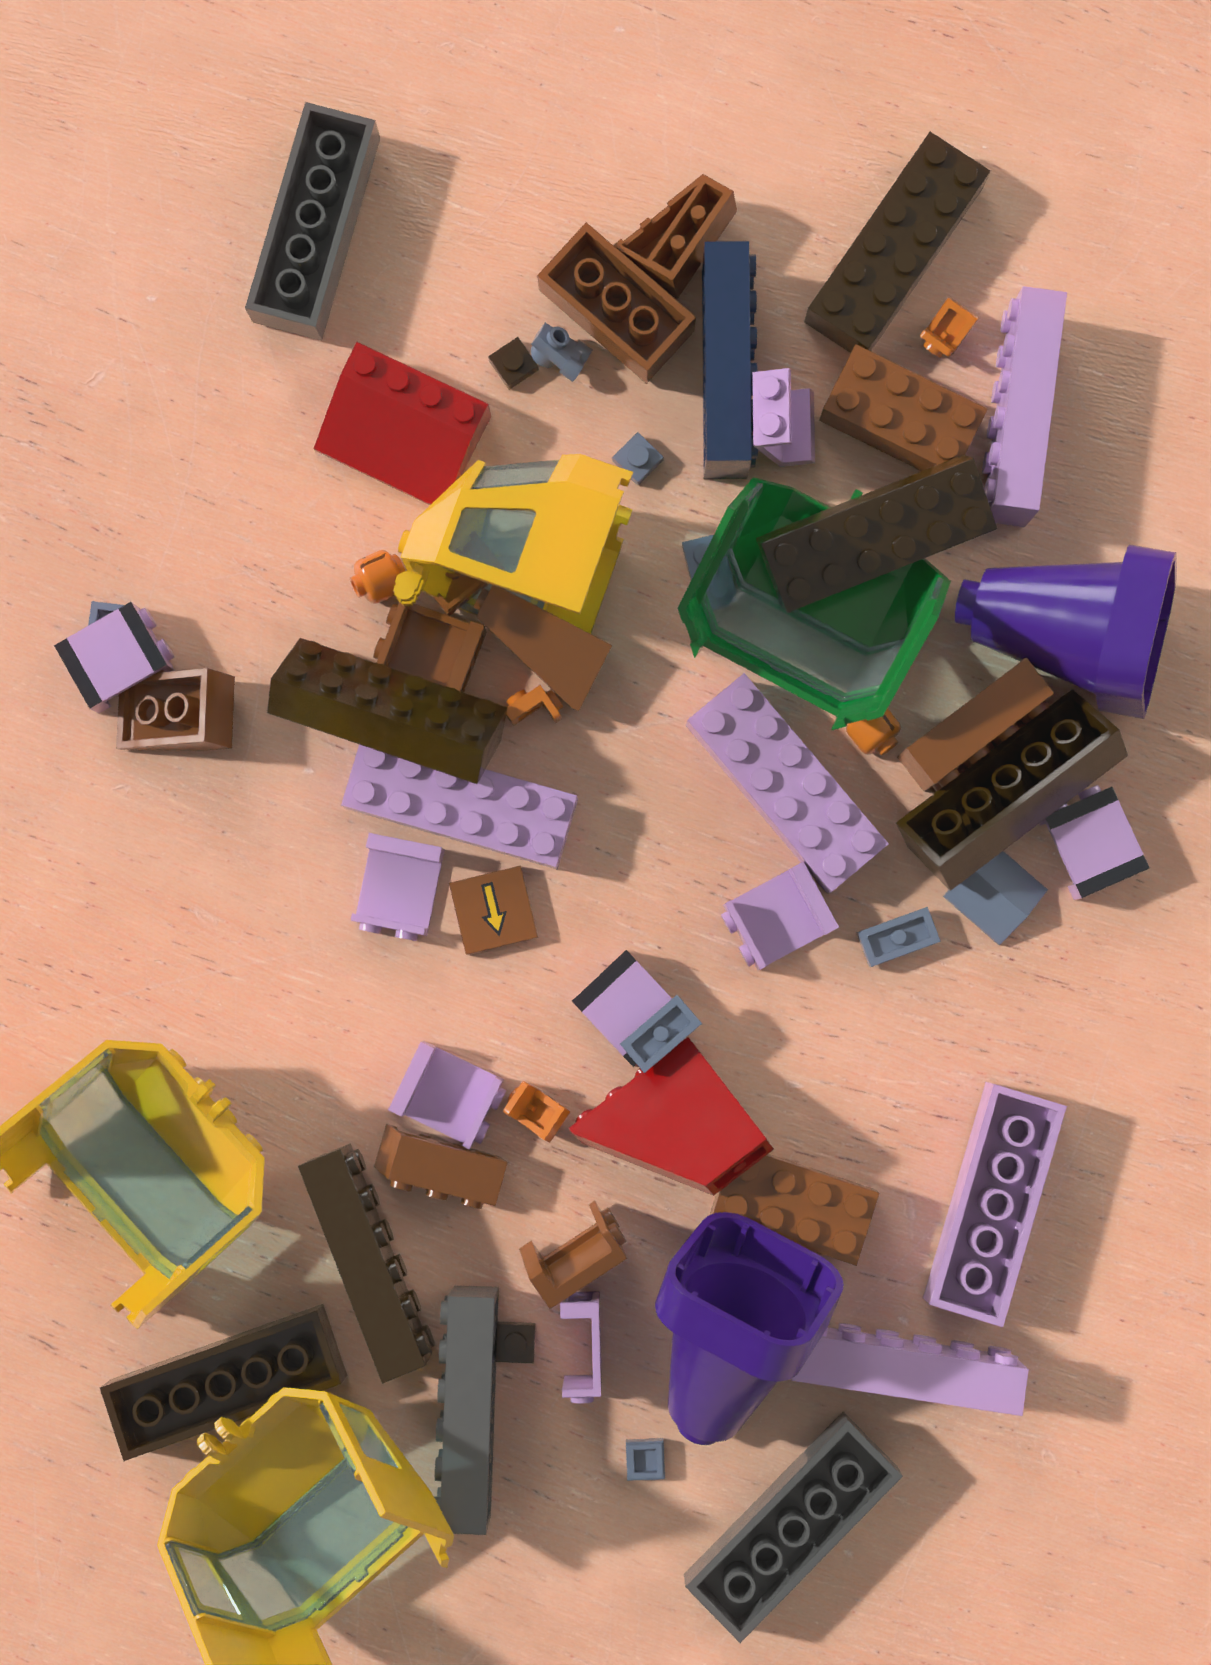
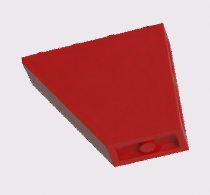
[569,1037,774,1196]

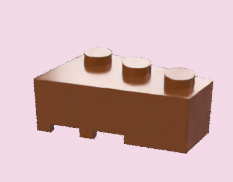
[613,174,737,299]
[374,1124,508,1209]

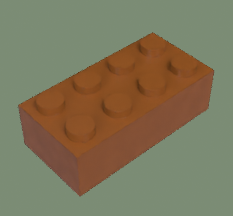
[537,222,696,384]
[819,344,988,471]
[897,658,1054,791]
[710,1154,880,1266]

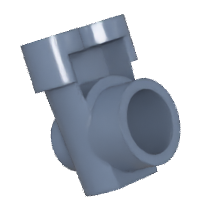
[531,322,593,382]

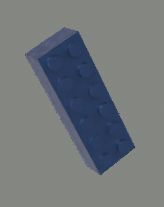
[702,241,758,479]

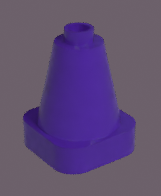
[955,544,1177,719]
[655,1212,844,1445]

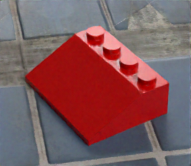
[313,342,491,505]

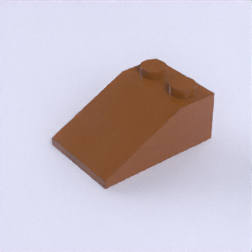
[116,668,235,751]

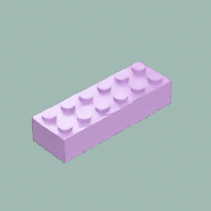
[982,286,1067,527]
[686,673,889,894]
[341,745,578,870]
[923,1082,1067,1327]
[791,1323,1029,1416]

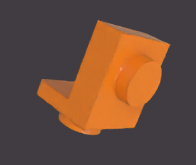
[920,297,979,358]
[506,685,563,726]
[503,1081,571,1143]

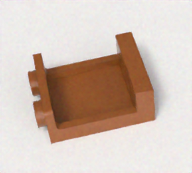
[373,602,487,693]
[519,1201,628,1309]

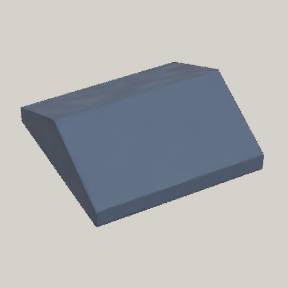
[943,851,1048,945]

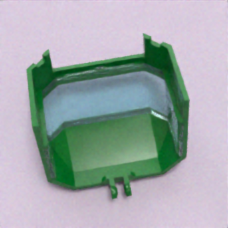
[677,477,951,730]

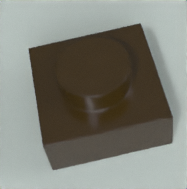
[488,337,539,390]
[496,1321,536,1363]

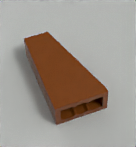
[473,584,613,711]

